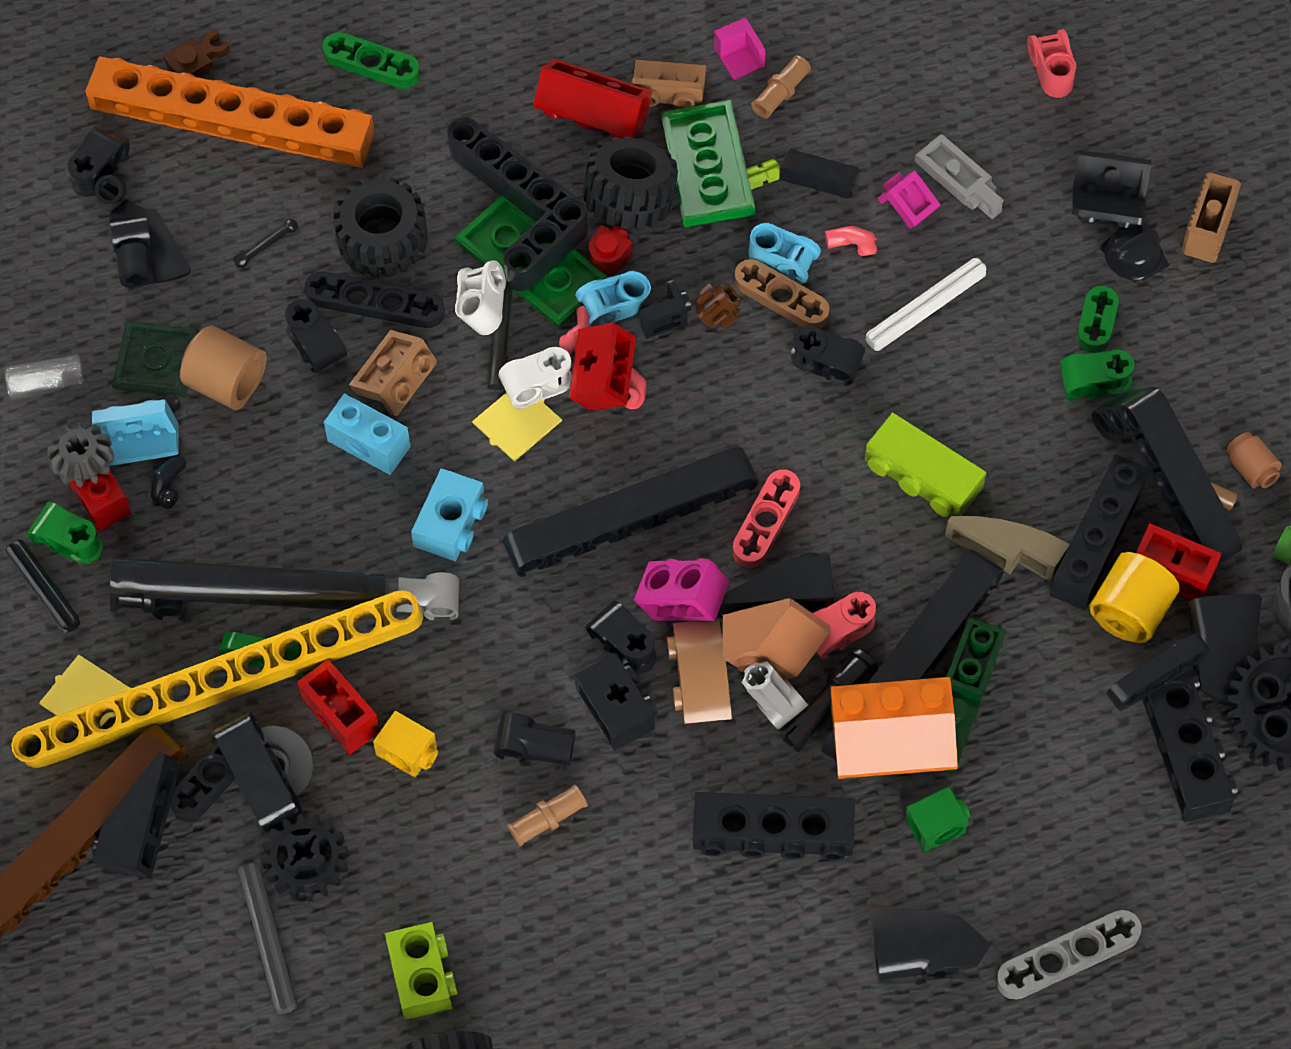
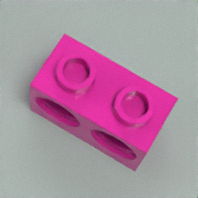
[634,558,730,621]

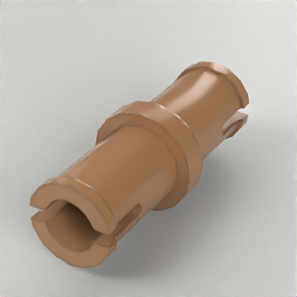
[751,55,811,119]
[507,784,588,846]

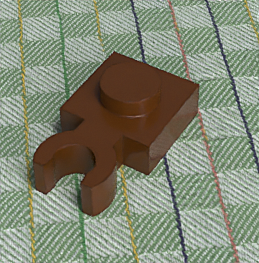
[163,30,230,77]

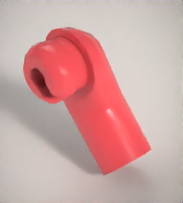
[625,367,647,410]

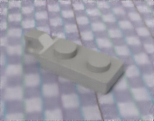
[915,134,1004,219]

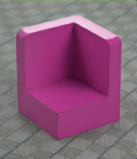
[714,17,765,80]

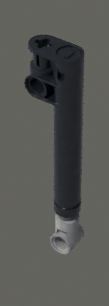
[110,558,460,620]

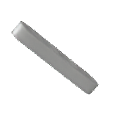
[996,910,1142,1000]

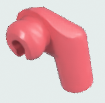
[824,226,877,256]
[559,306,590,354]

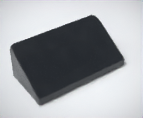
[780,149,859,199]

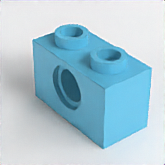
[324,393,411,475]
[411,468,488,562]

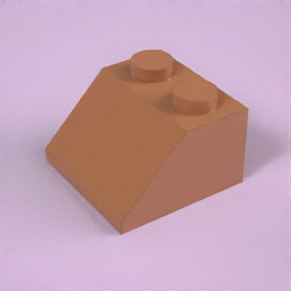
[723,598,830,680]

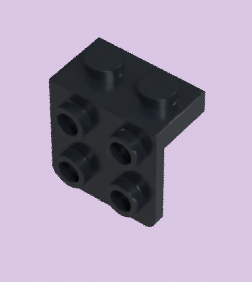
[1072,150,1151,228]

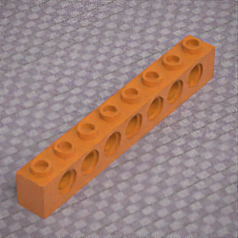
[85,56,375,168]

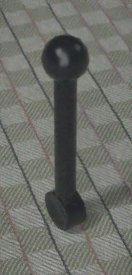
[234,219,298,268]

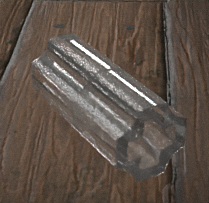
[4,354,85,400]

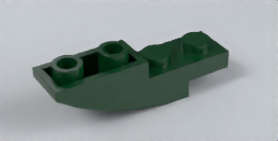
[943,618,1006,775]

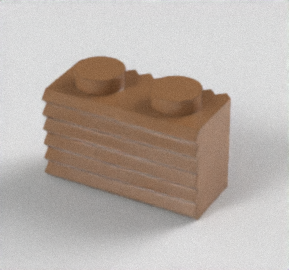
[1181,172,1241,263]

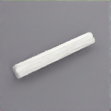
[866,258,987,351]

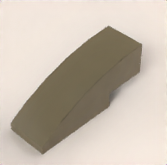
[945,516,1070,582]

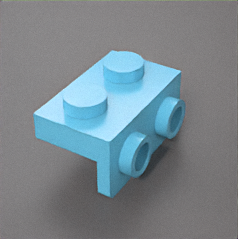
[92,399,179,466]

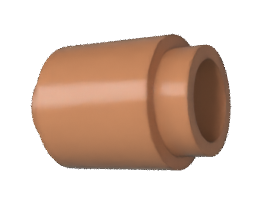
[1226,432,1282,488]

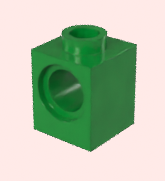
[905,787,970,853]

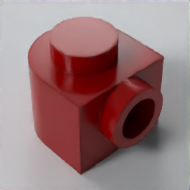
[589,225,632,275]

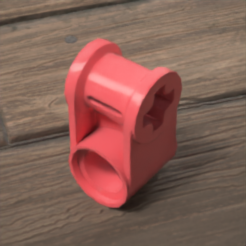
[1027,29,1076,98]
[813,592,876,660]

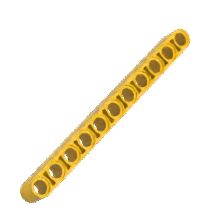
[11,590,424,768]

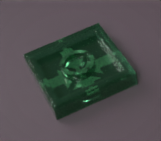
[112,321,200,398]

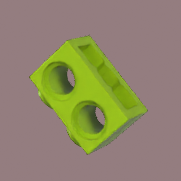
[385,922,457,1020]

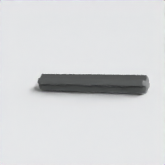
[239,863,297,1014]

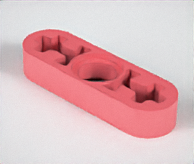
[733,470,800,568]

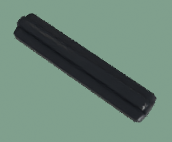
[5,539,80,633]

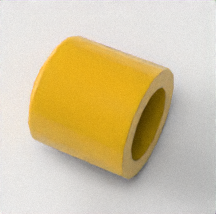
[1089,552,1180,643]

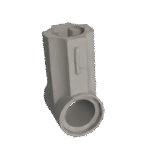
[741,661,809,730]

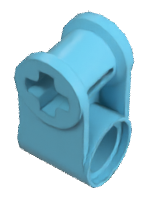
[748,223,821,285]
[575,271,651,327]

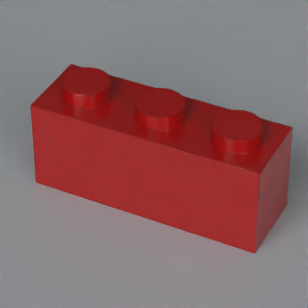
[533,58,653,139]

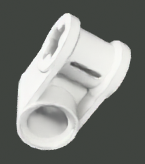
[455,260,506,335]
[498,347,572,409]

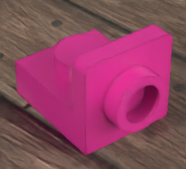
[877,171,941,229]

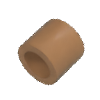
[180,325,267,410]

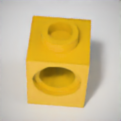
[373,711,438,778]

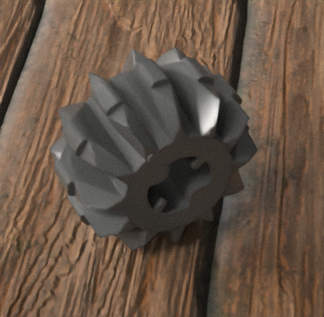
[47,420,114,488]

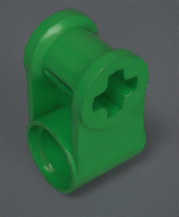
[1060,350,1135,402]
[26,502,104,564]

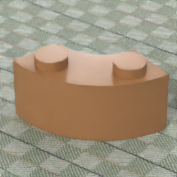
[667,618,732,724]

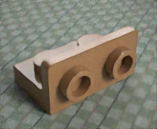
[631,60,706,109]
[349,330,437,416]

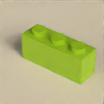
[865,412,986,517]

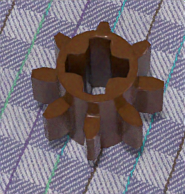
[695,282,741,329]

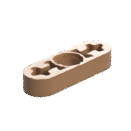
[734,259,830,329]

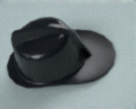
[1100,221,1170,283]

